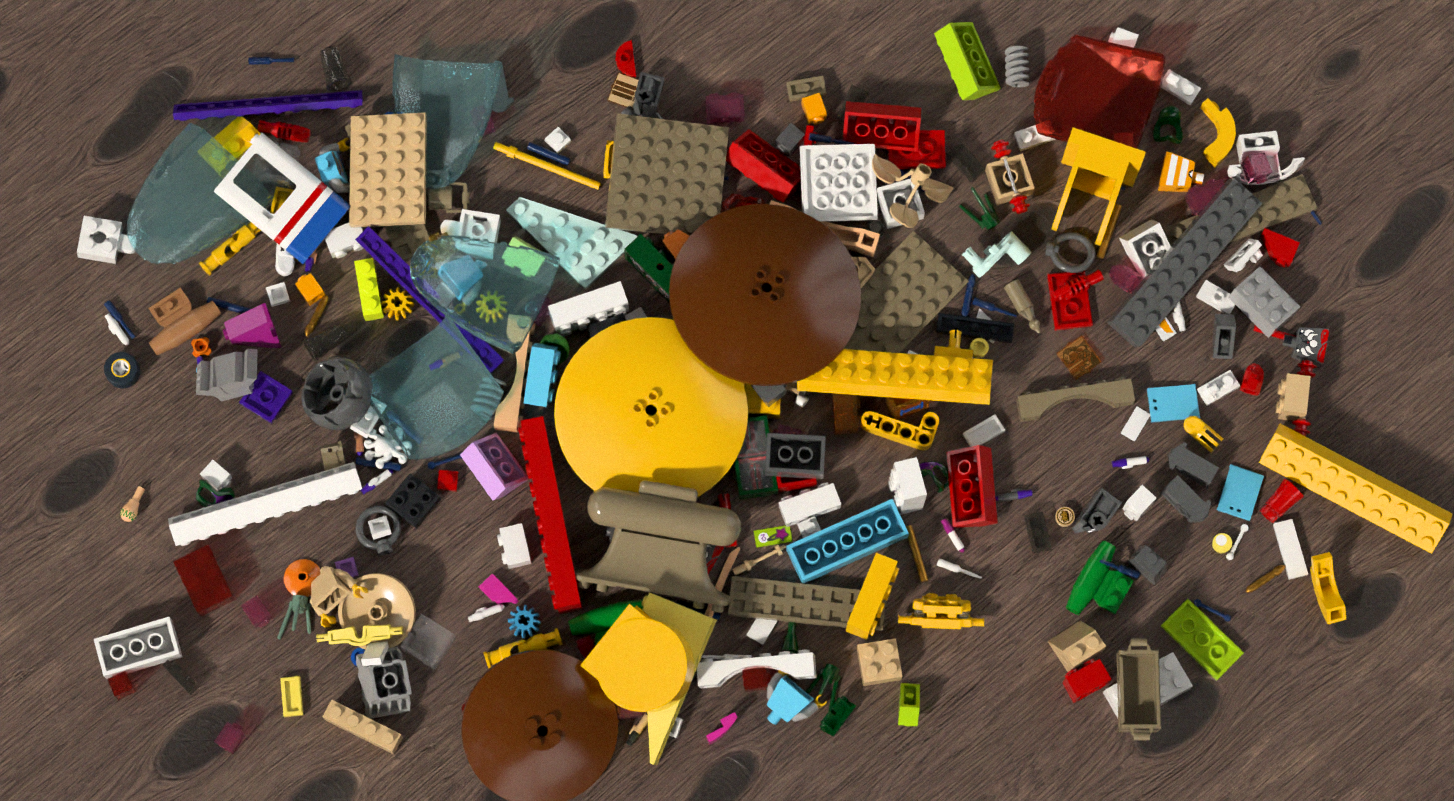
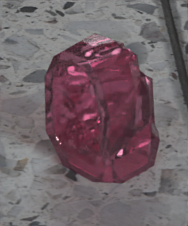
[1109,264,1143,293]

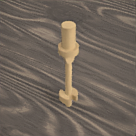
[732,544,786,576]

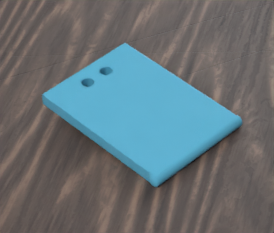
[1147,384,1200,423]
[1217,464,1265,521]

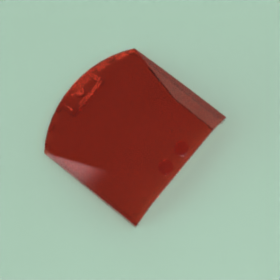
[1033,35,1165,149]

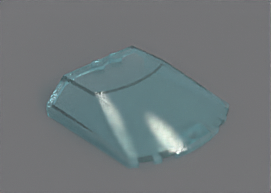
[370,314,504,460]

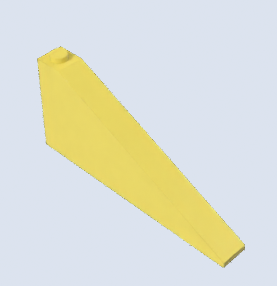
[642,592,717,765]

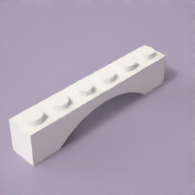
[697,650,817,689]

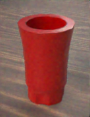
[1260,479,1304,523]

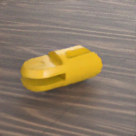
[1183,416,1224,453]

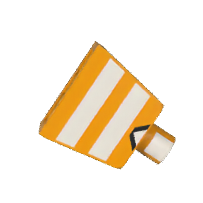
[1158,151,1204,192]

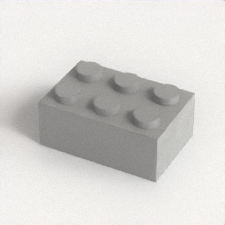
[1228,267,1300,338]

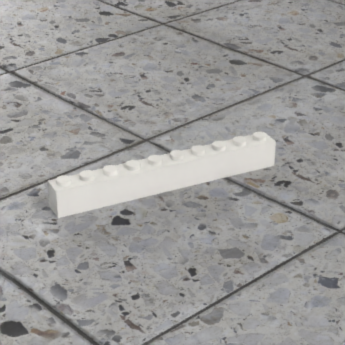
[168,462,362,546]

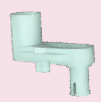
[962,231,1031,278]

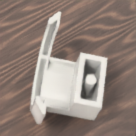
[1227,131,1305,185]

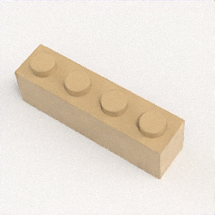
[323,700,403,754]

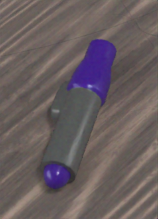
[996,489,1032,502]

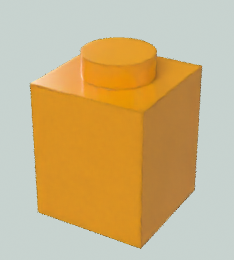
[801,93,827,125]
[295,273,325,306]

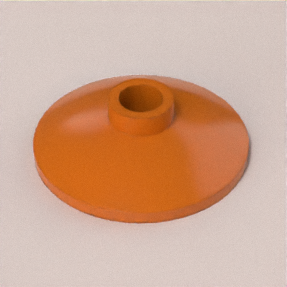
[284,559,320,597]

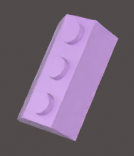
[460,433,528,501]

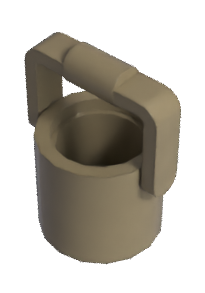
[429,182,470,213]

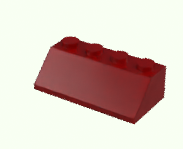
[842,101,922,152]
[726,129,801,203]
[946,445,998,528]

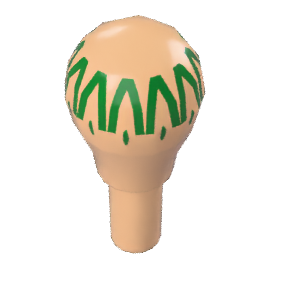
[120,486,145,522]

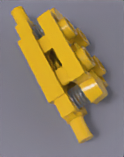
[898,593,984,629]

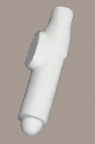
[1173,302,1186,332]
[105,313,129,345]
[468,604,505,622]

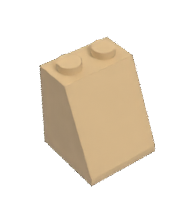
[1048,621,1106,672]

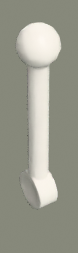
[1226,524,1249,560]

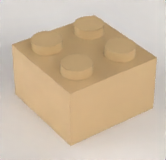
[857,638,903,686]

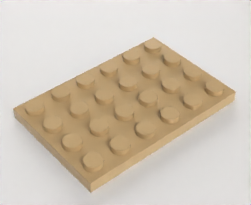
[349,113,427,228]

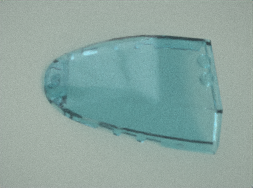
[392,55,502,189]
[127,123,273,264]
[410,236,560,354]

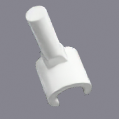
[796,391,809,408]

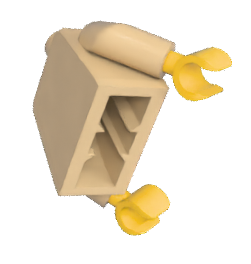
[310,566,368,627]

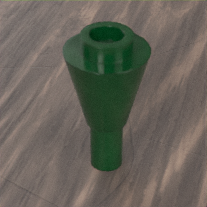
[780,622,799,654]

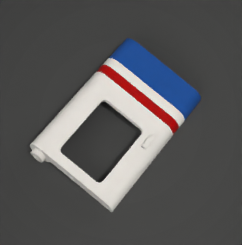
[214,133,350,264]

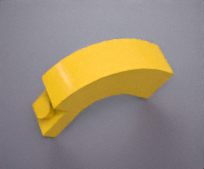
[1200,98,1236,168]
[1310,552,1346,624]

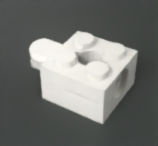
[440,209,501,257]
[77,216,138,264]

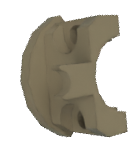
[320,441,345,471]

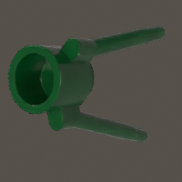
[959,187,1000,231]
[806,664,841,713]

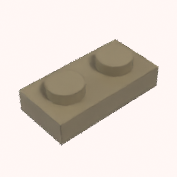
[786,76,827,102]

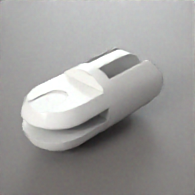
[275,244,295,276]

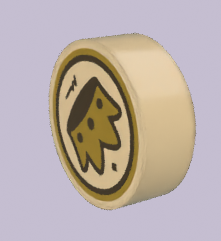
[1055,507,1075,527]

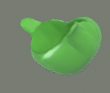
[540,333,569,369]

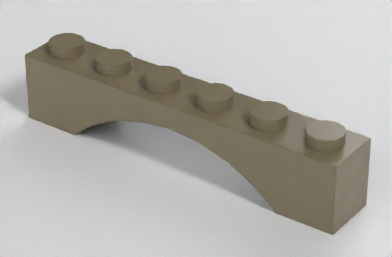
[1016,377,1135,422]

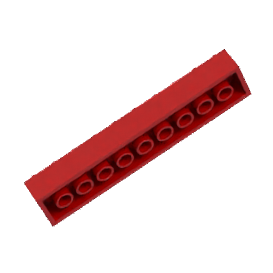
[518,416,582,614]

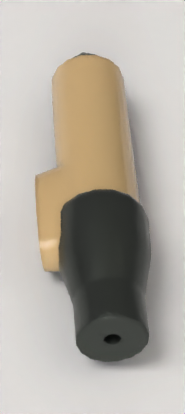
[626,713,648,746]

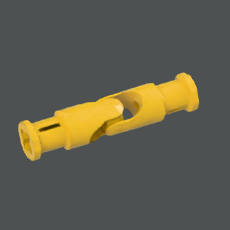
[199,222,261,276]
[483,628,562,669]

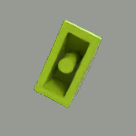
[898,683,920,727]

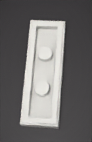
[1273,519,1308,580]

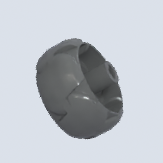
[301,356,373,430]

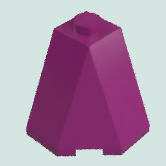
[222,303,281,348]

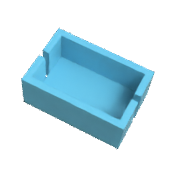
[523,343,561,407]

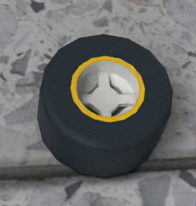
[104,352,140,389]

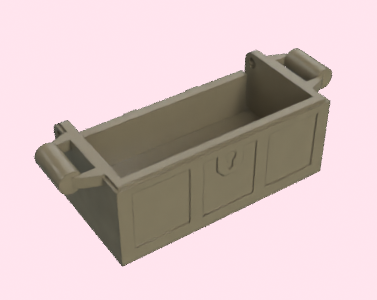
[1116,638,1161,740]

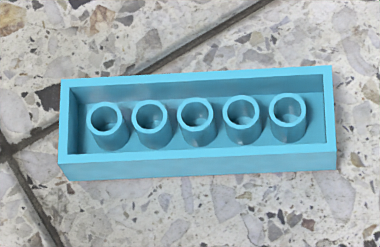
[786,499,909,584]

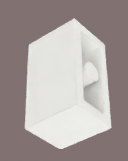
[325,223,363,258]
[1123,485,1156,522]
[497,523,531,569]

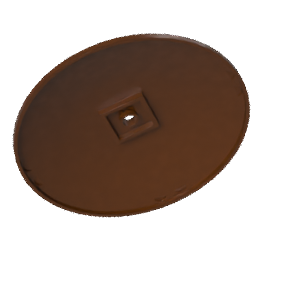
[669,204,861,386]

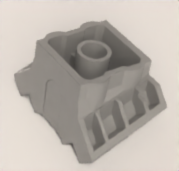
[196,349,257,401]
[356,647,412,719]

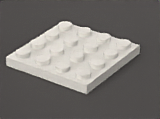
[800,144,878,222]

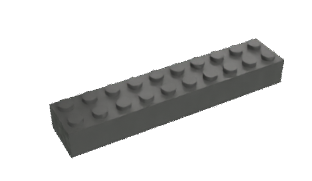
[1107,178,1262,347]

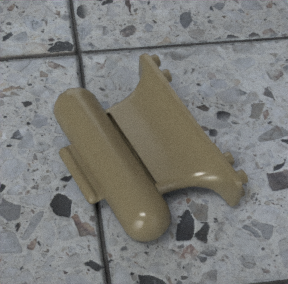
[575,480,741,612]

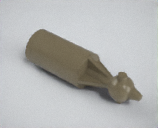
[1004,279,1041,333]

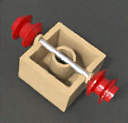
[985,140,1035,214]
[1276,360,1317,437]

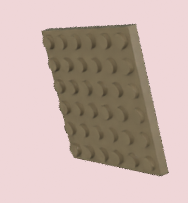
[605,113,729,236]

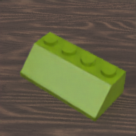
[934,22,1001,100]

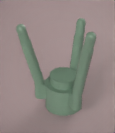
[277,595,311,639]

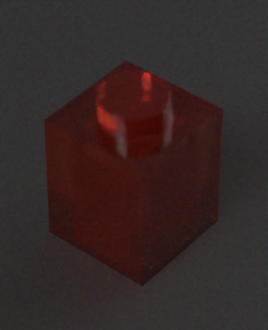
[742,668,771,692]
[107,671,136,700]

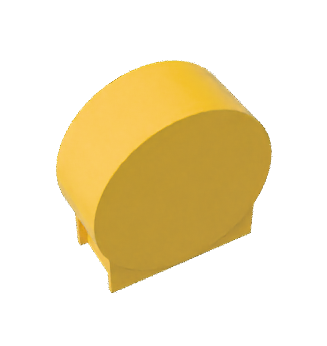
[580,604,694,712]

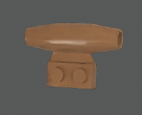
[148,287,221,355]

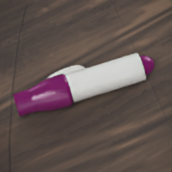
[941,518,965,553]

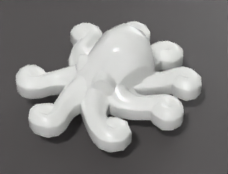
[364,425,412,469]

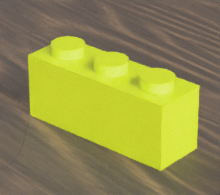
[354,258,384,321]

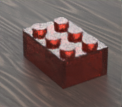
[173,545,236,617]

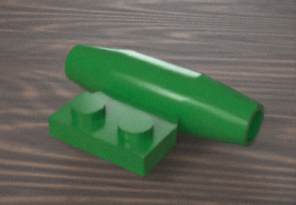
[1066,541,1133,615]
[568,599,643,646]

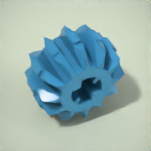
[508,605,541,638]

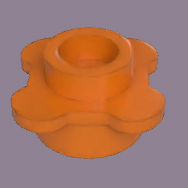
[191,337,211,357]

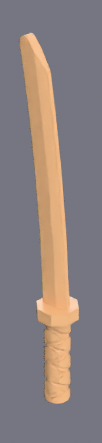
[705,547,740,618]

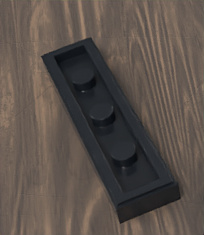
[936,313,1015,343]

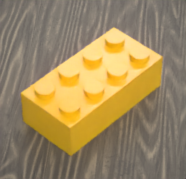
[846,553,899,640]

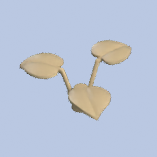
[872,154,954,228]

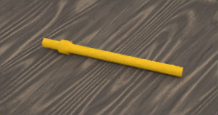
[493,142,601,190]

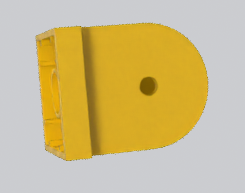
[1051,128,1146,246]

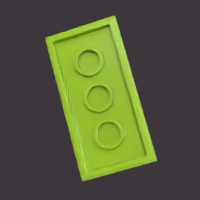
[1161,599,1244,681]

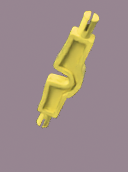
[316,624,403,646]

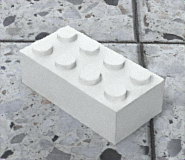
[548,281,629,337]
[888,457,927,515]
[94,617,183,680]
[1103,652,1193,718]

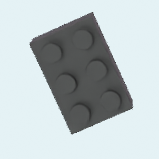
[765,433,826,479]

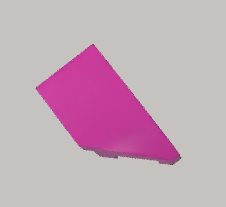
[478,574,519,604]
[706,712,738,745]

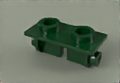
[819,695,856,737]

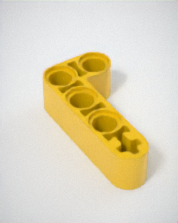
[861,411,939,451]

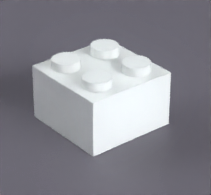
[877,178,925,229]

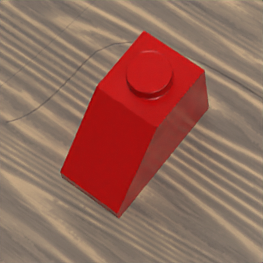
[1260,228,1300,267]

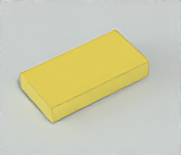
[280,676,304,717]

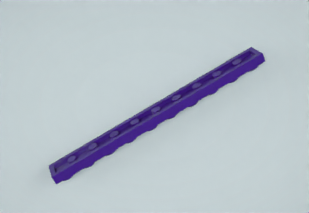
[173,90,363,121]
[355,226,504,374]

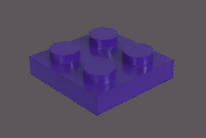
[239,371,293,424]

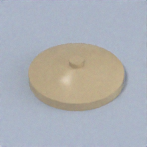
[338,573,416,649]

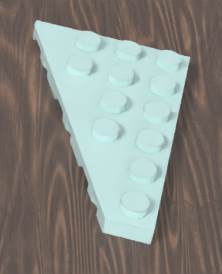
[506,197,637,290]

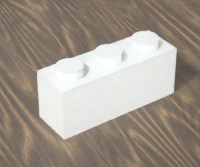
[779,482,841,527]

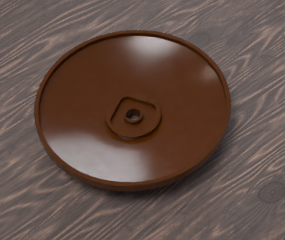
[461,649,618,801]

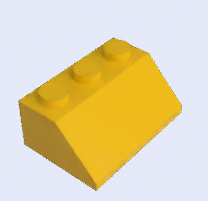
[197,116,260,179]

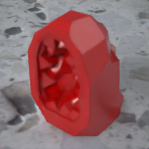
[1240,363,1264,396]

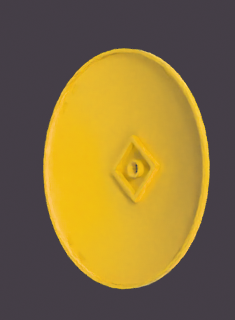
[554,317,748,497]

